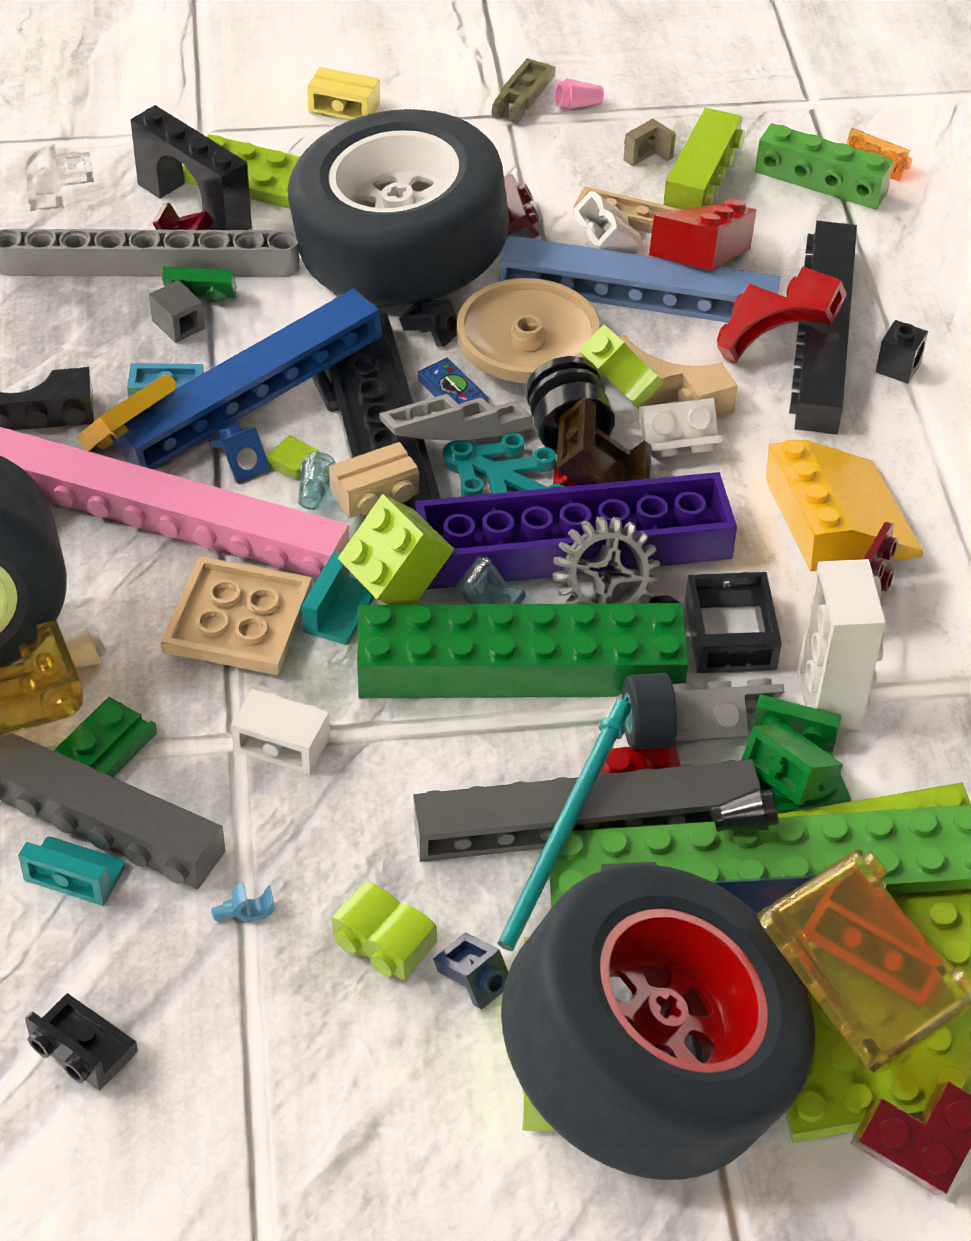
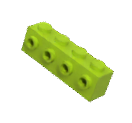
[663,107,745,210]

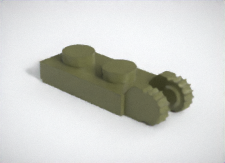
[491,58,556,123]

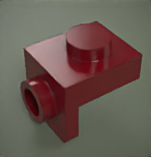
[153,203,213,230]

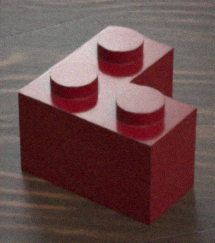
[850,1081,971,1195]

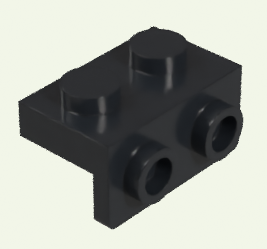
[25,993,138,1091]

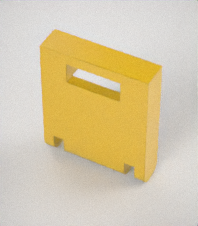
[76,374,176,451]

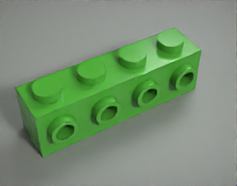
[755,123,894,210]

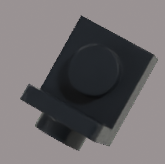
[399,299,457,347]

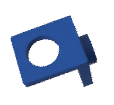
[208,423,270,482]

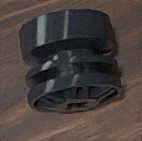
[525,356,615,454]

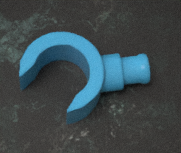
[211,882,274,922]

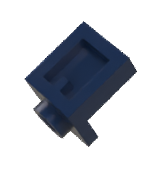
[433,932,509,1009]

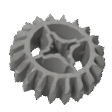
[553,516,660,604]

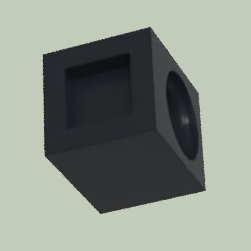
[875,320,928,384]

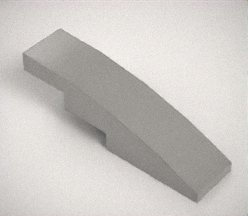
[379,394,533,440]

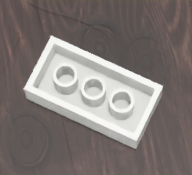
[797,559,890,733]

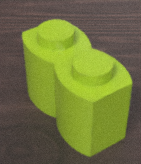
[332,881,437,980]

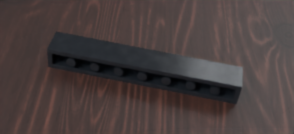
[789,220,857,435]

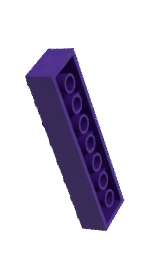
[415,472,737,590]

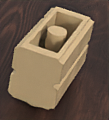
[329,442,419,519]

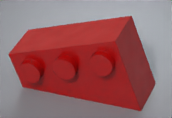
[649,199,757,271]

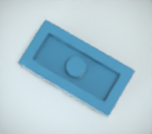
[127,363,204,398]

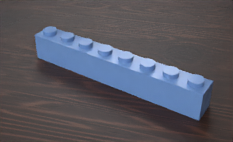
[499,235,781,323]

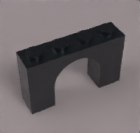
[130,105,252,230]

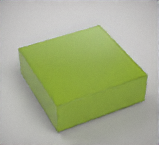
[266,435,319,481]

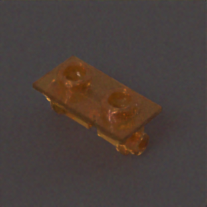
[846,128,913,181]

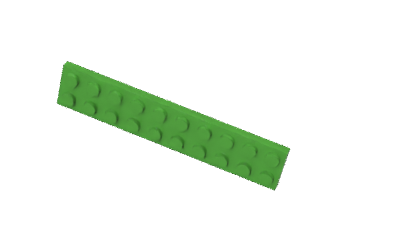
[547,805,971,908]

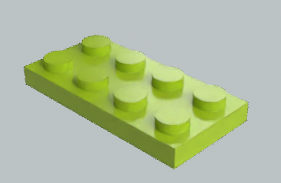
[183,134,300,209]

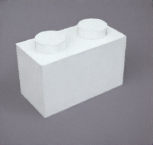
[231,689,330,775]

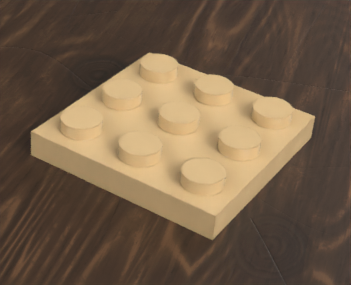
[161,556,313,675]

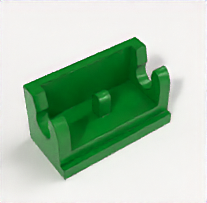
[741,723,843,805]

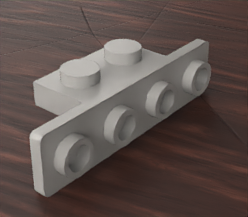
[616,678,784,742]

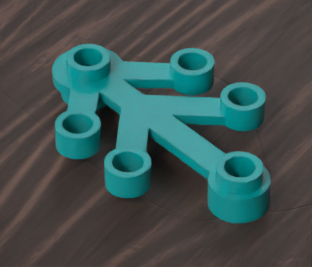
[443,433,565,497]

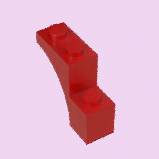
[717,266,847,364]

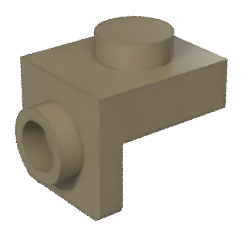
[623,118,676,166]

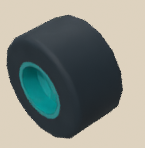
[622,673,677,750]

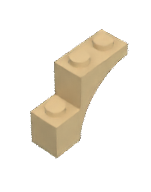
[619,335,738,417]

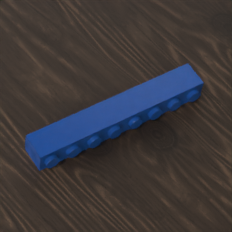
[115,288,383,469]

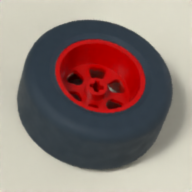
[501,864,815,1180]

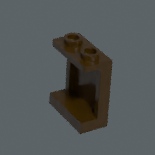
[556,397,651,485]

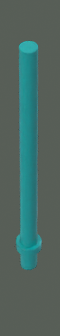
[497,699,632,951]

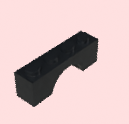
[0,367,94,430]

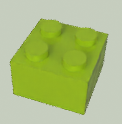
[338,494,454,605]

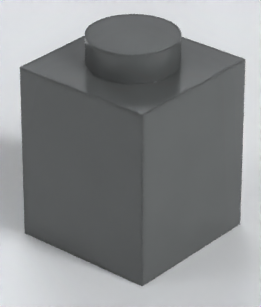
[149,280,205,343]

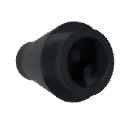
[712,787,779,832]

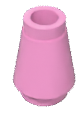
[555,78,604,111]

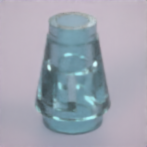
[298,452,336,510]

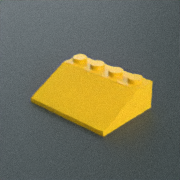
[766,439,923,572]

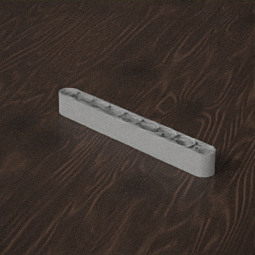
[0,229,300,277]

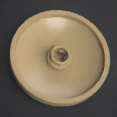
[457,278,600,383]

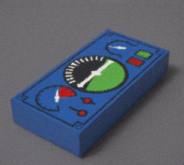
[418,358,489,404]

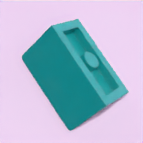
[302,551,375,645]
[18,836,125,906]

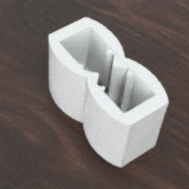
[574,191,642,254]

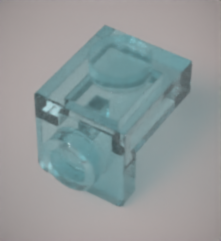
[456,556,526,604]

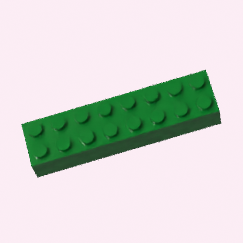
[357,603,689,698]

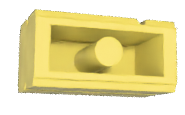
[307,67,380,120]

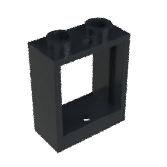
[684,572,782,673]

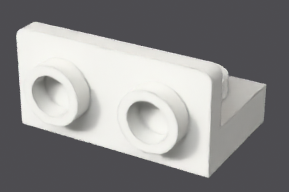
[639,398,724,457]

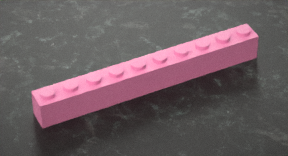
[0,427,349,579]

